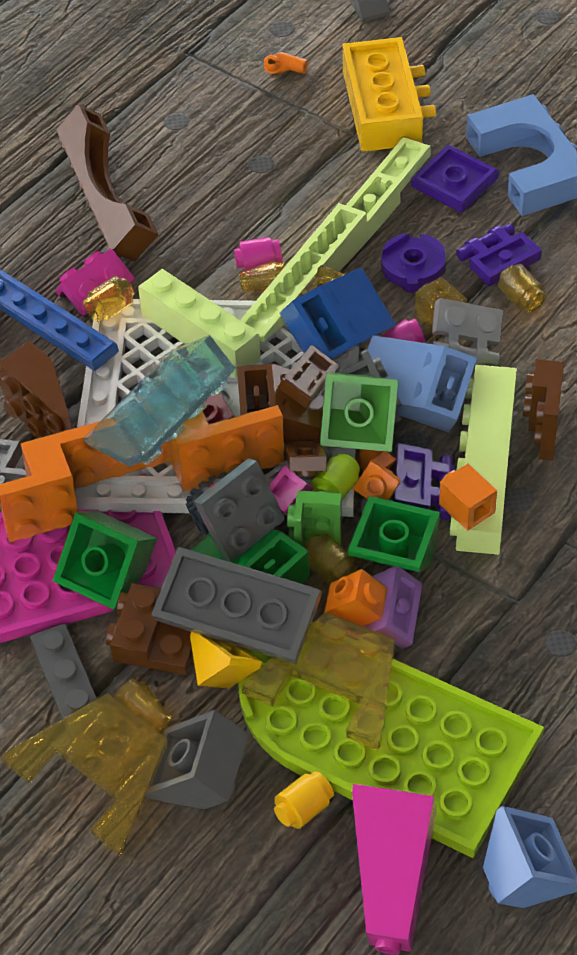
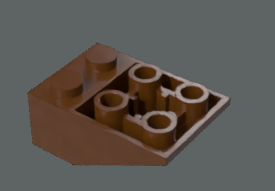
[0,341,72,437]
[237,364,325,444]

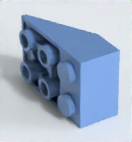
[367,335,477,433]

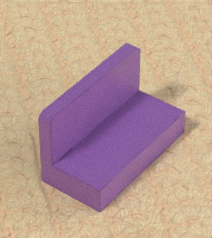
[355,566,422,649]

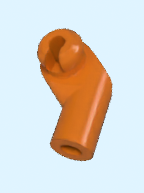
[264,52,309,75]

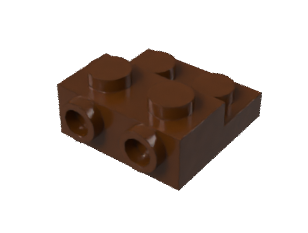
[523,359,564,461]
[106,583,193,675]

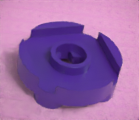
[381,233,446,293]

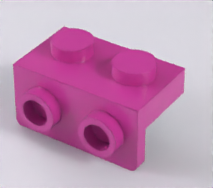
[55,248,135,317]

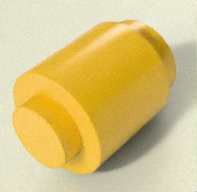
[274,771,334,829]

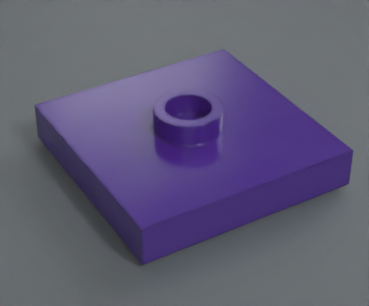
[411,144,499,213]

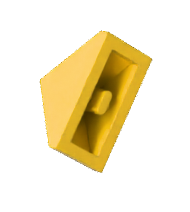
[190,632,262,689]

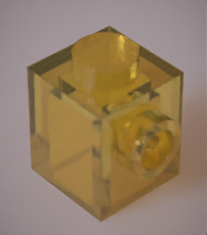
[415,277,467,337]

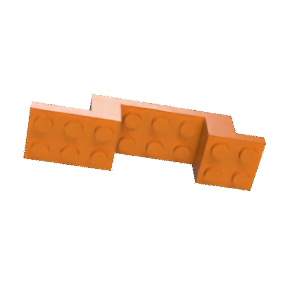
[0,395,284,543]

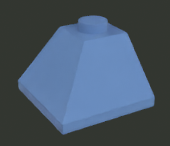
[483,806,577,908]

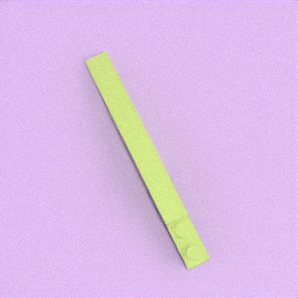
[241,137,431,342]

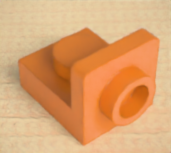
[353,451,401,500]

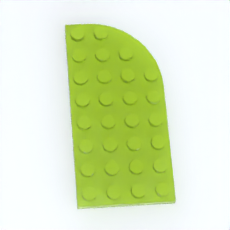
[238,622,544,859]

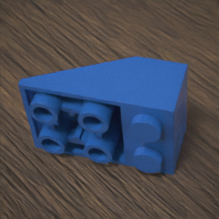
[279,267,396,361]

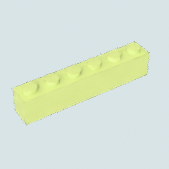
[450,365,517,555]

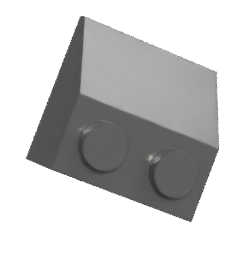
[144,710,249,810]

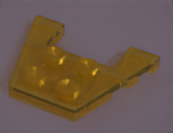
[242,612,395,751]
[1,693,168,856]

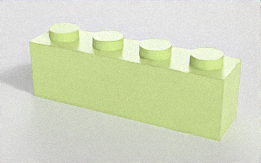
[138,269,261,379]

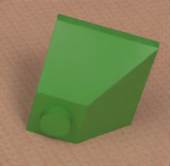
[320,372,398,452]

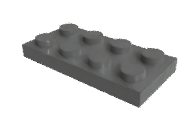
[151,547,322,664]

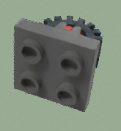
[185,458,285,562]

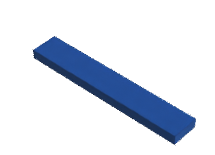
[0,269,119,371]

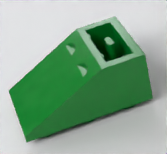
[191,529,310,584]

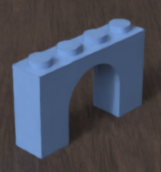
[466,94,577,216]

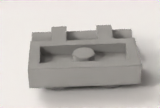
[432,298,503,366]

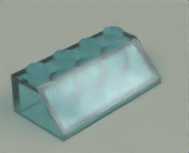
[83,335,236,466]

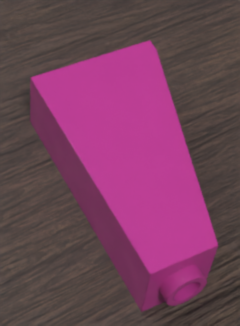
[352,784,437,955]

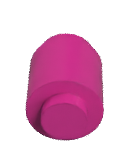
[234,237,282,274]

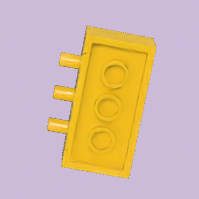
[342,37,436,152]

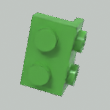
[287,490,342,549]

